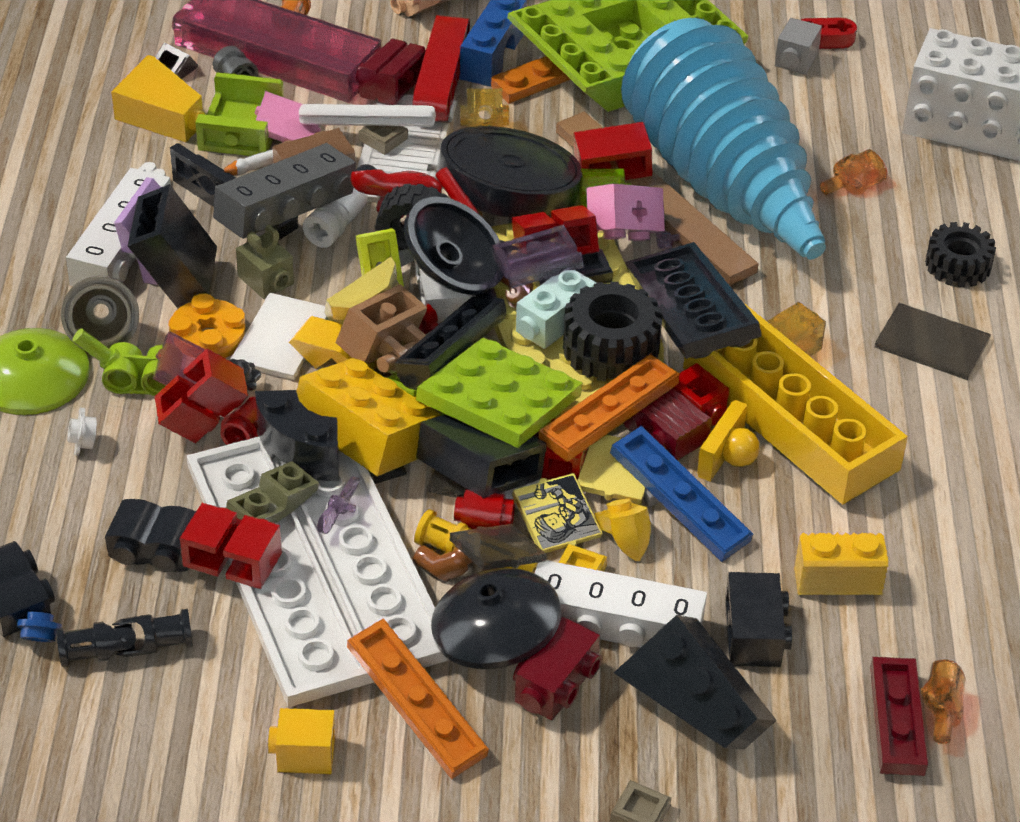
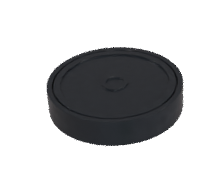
[436,126,582,218]

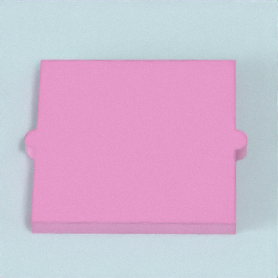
[255,91,321,142]

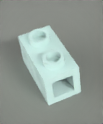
[516,265,596,349]

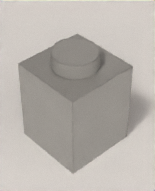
[774,17,822,74]

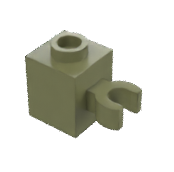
[236,225,294,299]

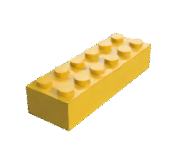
[683,304,908,505]

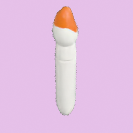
[224,149,274,176]

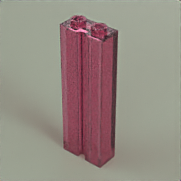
[172,0,382,103]

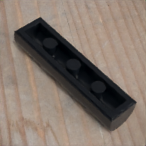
[395,297,506,391]

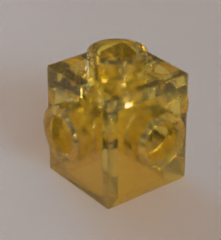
[460,88,509,127]

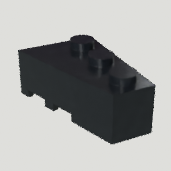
[614,615,777,749]

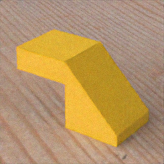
[288,316,377,370]

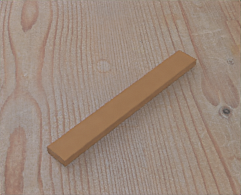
[556,111,759,286]

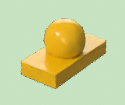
[697,400,760,482]

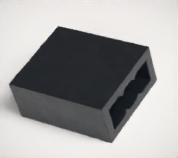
[128,184,217,308]
[416,414,547,499]

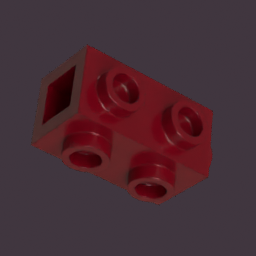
[512,617,602,721]

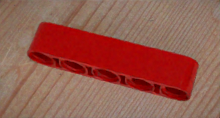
[412,15,470,122]

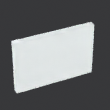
[231,293,328,381]

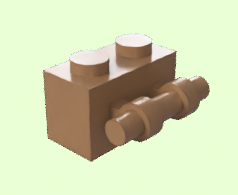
[335,284,428,372]

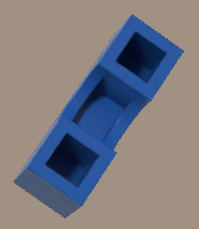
[460,0,527,87]

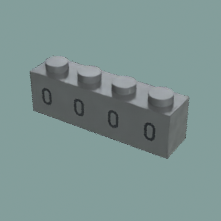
[213,143,356,239]

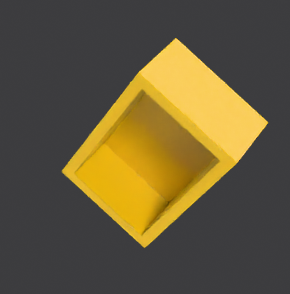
[296,358,441,476]

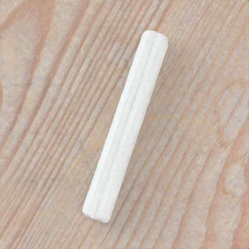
[299,104,436,127]

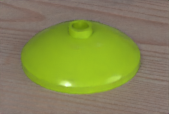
[0,328,89,415]

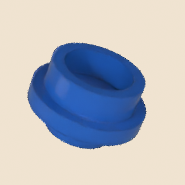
[17,612,62,642]

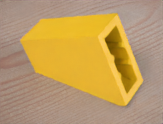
[111,55,205,143]

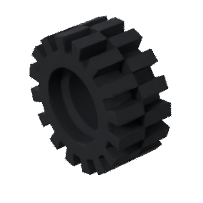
[925,222,996,287]

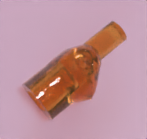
[820,149,887,195]
[921,659,966,744]

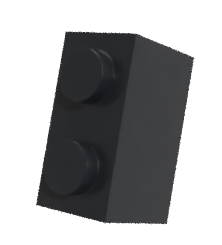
[725,572,792,667]

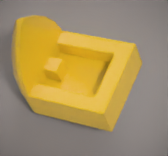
[594,499,651,561]

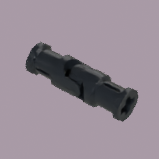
[56,608,193,667]

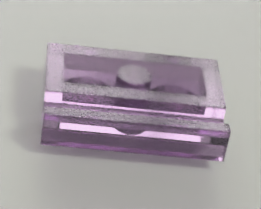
[492,225,584,289]

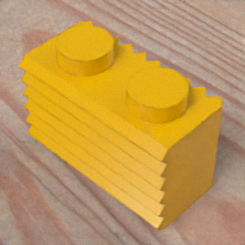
[794,532,888,595]

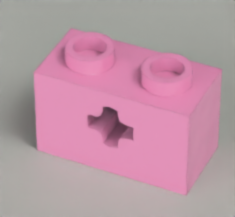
[586,184,665,241]

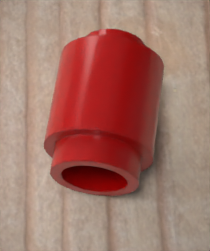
[454,489,515,535]

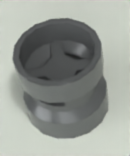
[212,46,259,77]

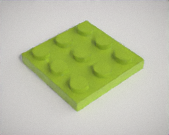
[416,338,583,448]

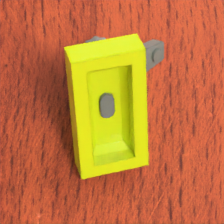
[356,228,414,287]

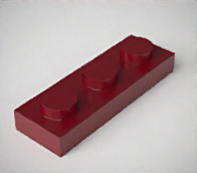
[870,656,928,776]

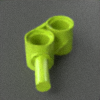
[72,329,182,396]

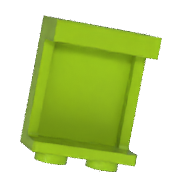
[195,72,284,156]

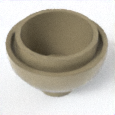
[61,276,139,348]

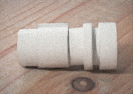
[303,188,368,248]

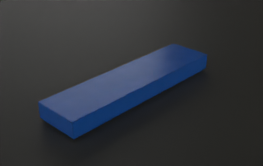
[610,426,754,562]

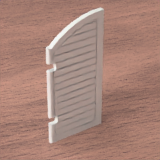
[357,94,457,202]

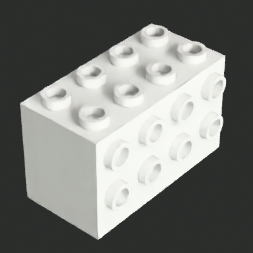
[902,28,1020,161]

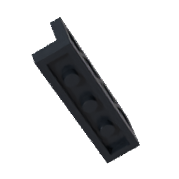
[170,143,299,240]

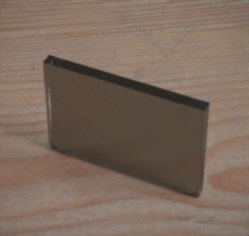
[874,302,991,381]

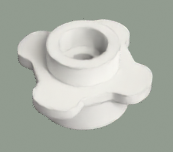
[67,407,97,456]

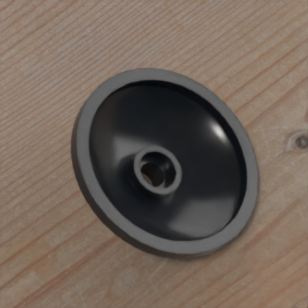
[404,196,506,295]
[431,568,561,669]

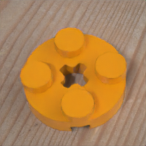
[168,294,246,361]

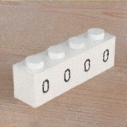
[66,168,171,286]
[535,559,707,648]

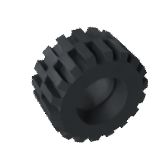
[563,281,662,382]

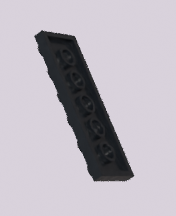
[625,242,762,359]

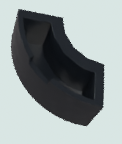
[255,390,339,481]

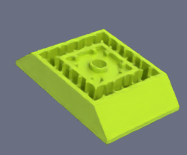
[507,0,748,112]

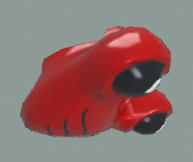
[351,164,442,219]

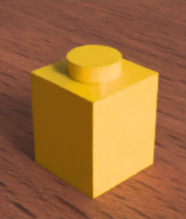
[268,708,336,774]

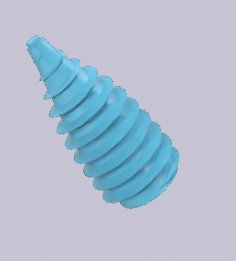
[621,18,826,260]

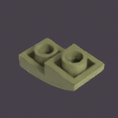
[226,461,319,524]

